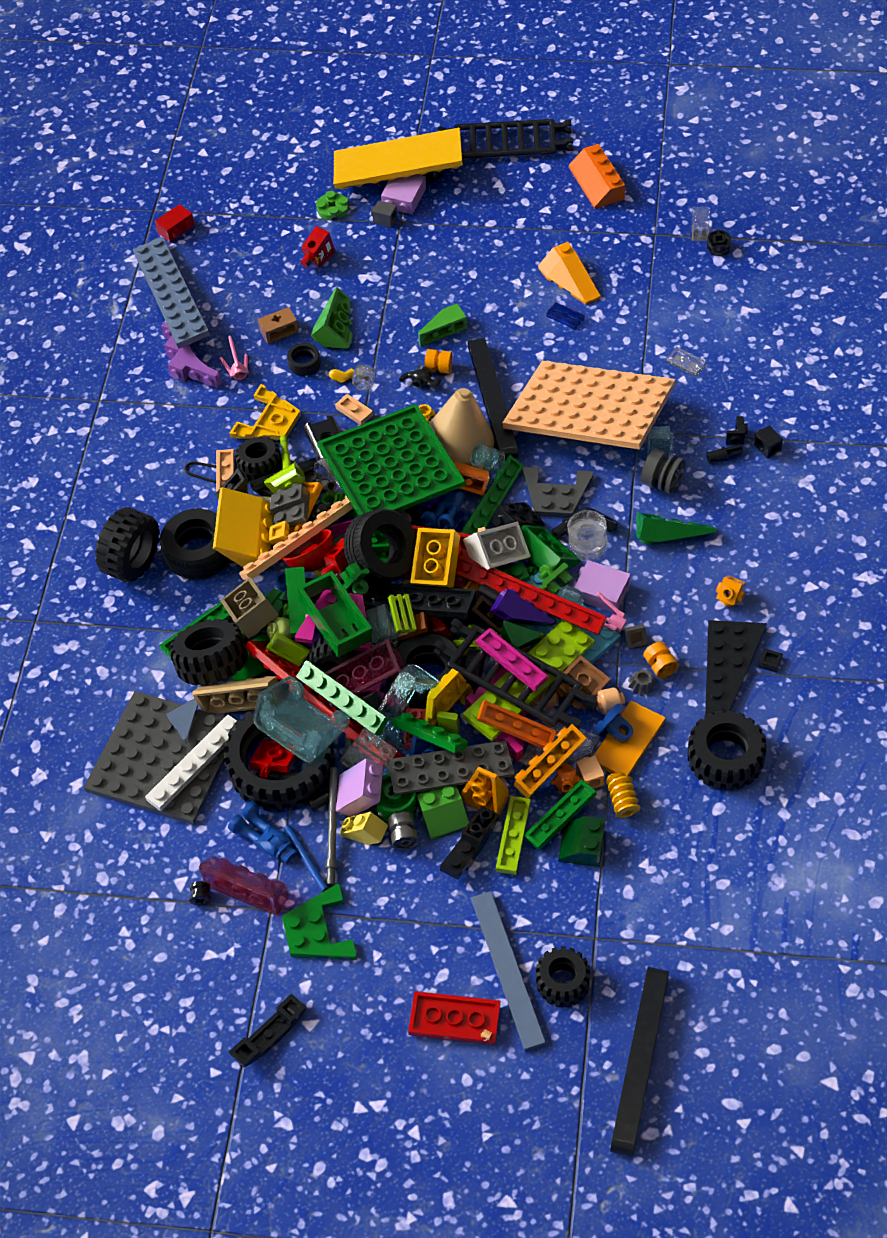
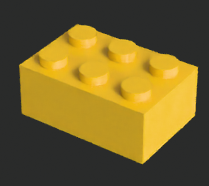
[410,528,461,588]

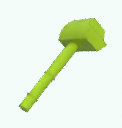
[264,435,305,494]

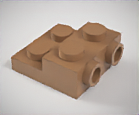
[556,655,611,711]

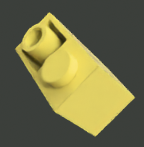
[339,812,388,845]

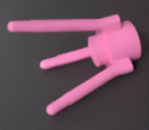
[219,336,249,380]
[588,592,628,632]

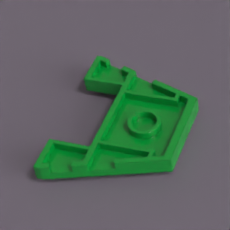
[282,884,357,960]

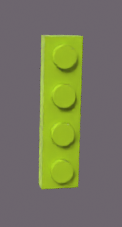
[496,796,531,875]

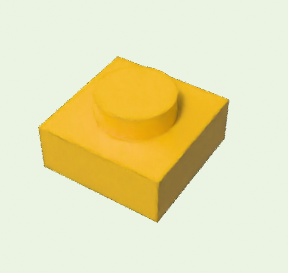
[269,521,289,545]

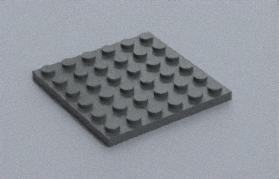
[83,691,226,825]

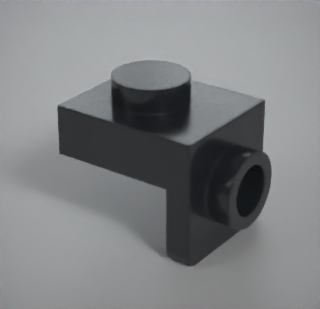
[726,416,748,445]

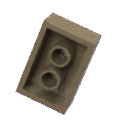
[220,577,279,639]

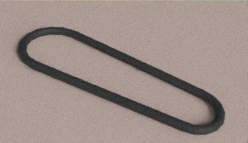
[184,461,236,483]

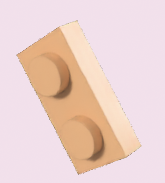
[335,394,373,425]

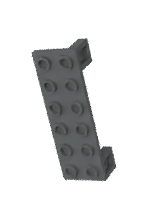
[387,740,514,795]

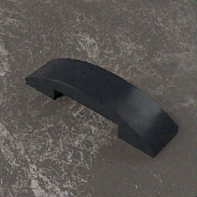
[229,994,307,1068]

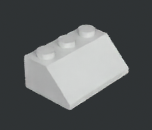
[463,522,531,570]

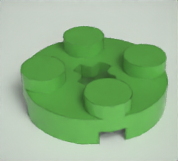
[316,191,349,220]

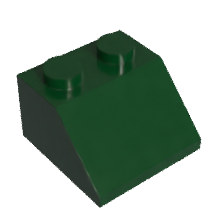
[558,816,605,867]

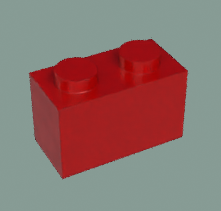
[155,204,195,242]

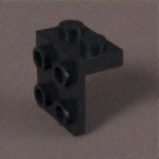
[490,502,545,529]

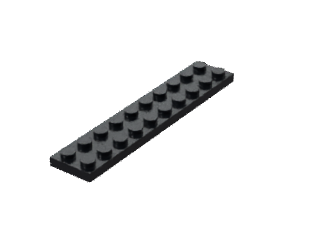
[282,578,477,619]

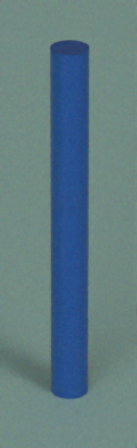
[283,825,329,892]

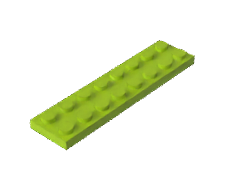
[462,620,595,742]

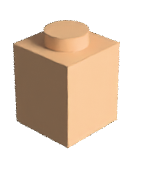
[576,756,604,789]

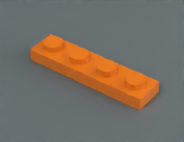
[477,700,556,748]

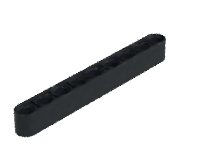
[468,338,518,461]
[610,967,669,1157]

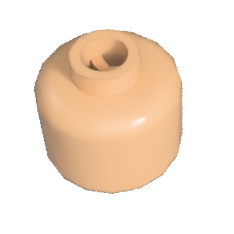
[595,688,625,715]

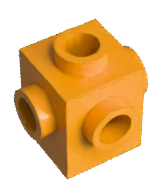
[716,575,746,607]

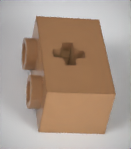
[258,307,299,344]

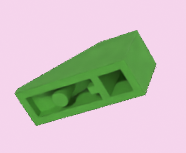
[418,303,467,346]

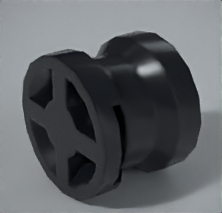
[189,881,211,906]

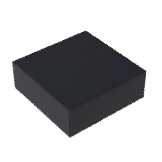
[758,648,783,673]

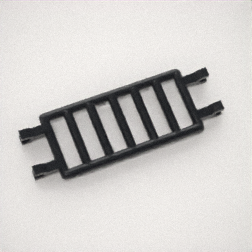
[438,119,573,159]
[433,618,598,730]

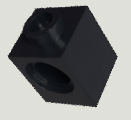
[754,425,783,458]

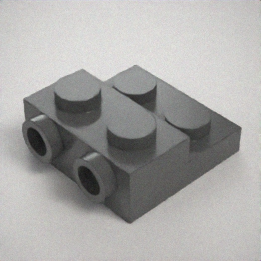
[270,483,310,528]

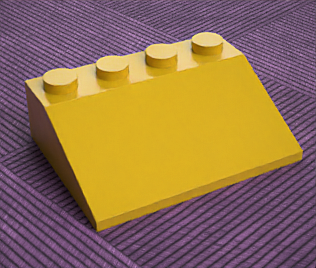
[213,487,274,567]

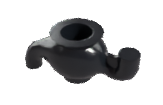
[399,366,441,388]

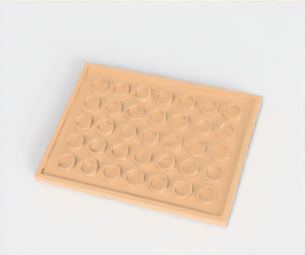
[503,361,676,450]

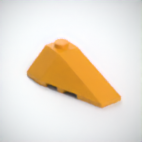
[538,242,601,305]
[461,767,509,814]

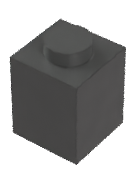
[371,200,398,228]

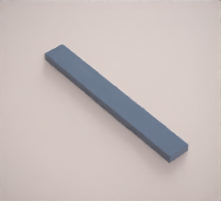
[471,891,545,1052]

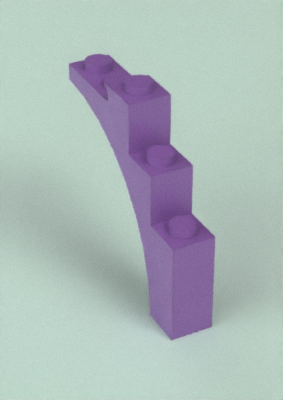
[161,303,221,388]

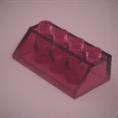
[325,639,404,708]
[199,856,289,917]

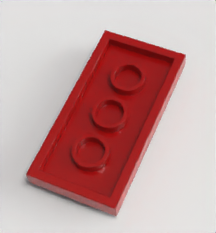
[408,991,501,1045]

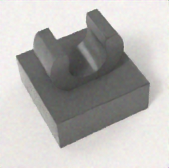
[625,624,647,648]

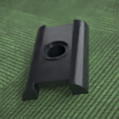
[303,416,341,467]

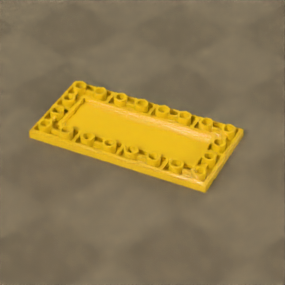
[333,128,463,189]

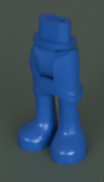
[420,488,467,530]
[228,800,297,863]

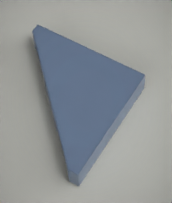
[166,698,198,743]

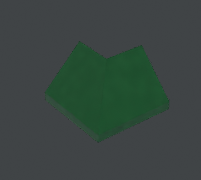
[502,620,546,649]

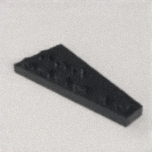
[705,620,767,715]

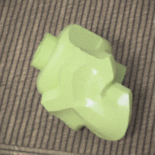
[266,617,293,640]

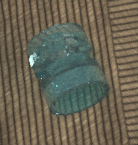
[470,443,505,473]

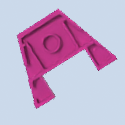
[295,590,371,652]

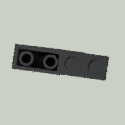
[440,806,500,880]

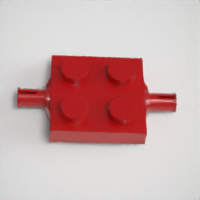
[249,732,301,778]

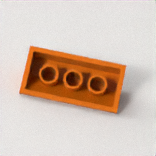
[569,144,625,209]

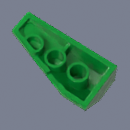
[636,512,717,544]

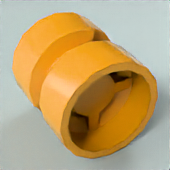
[424,349,453,374]
[643,641,679,679]

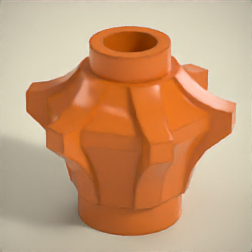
[551,764,583,794]

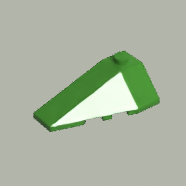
[311,287,353,349]

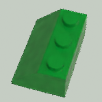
[521,525,581,571]

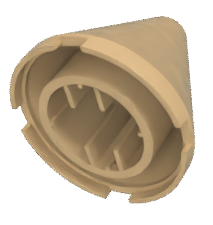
[429,388,495,466]

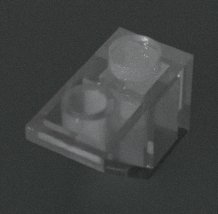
[691,207,710,241]

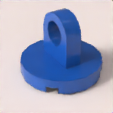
[593,703,633,742]

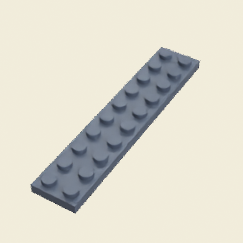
[132,237,210,349]

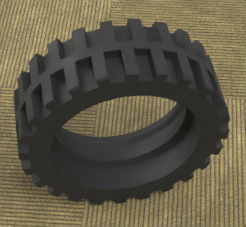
[224,702,335,812]

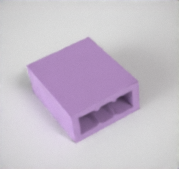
[381,174,426,215]
[571,560,630,614]
[336,758,383,817]

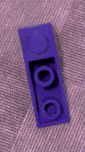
[490,589,555,627]

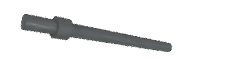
[325,768,338,886]

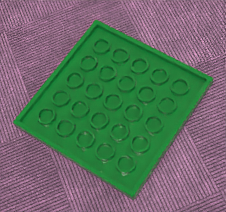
[317,404,465,516]

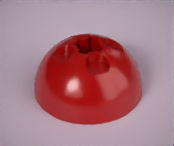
[282,529,334,572]

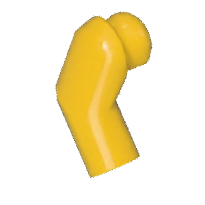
[329,368,356,383]

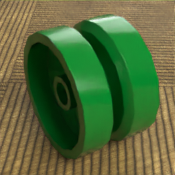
[373,773,418,824]

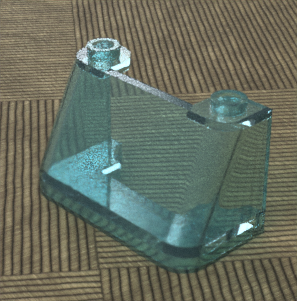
[366,664,440,750]
[253,675,351,763]

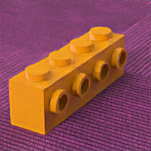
[514,724,587,799]

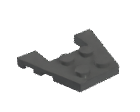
[523,467,594,518]

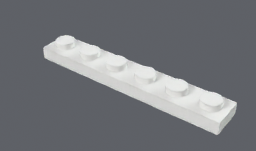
[145,715,236,811]

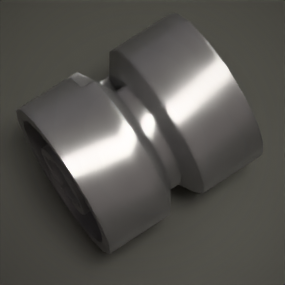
[388,811,419,850]

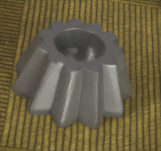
[628,669,656,696]

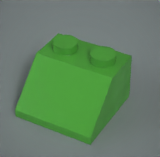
[416,786,469,840]

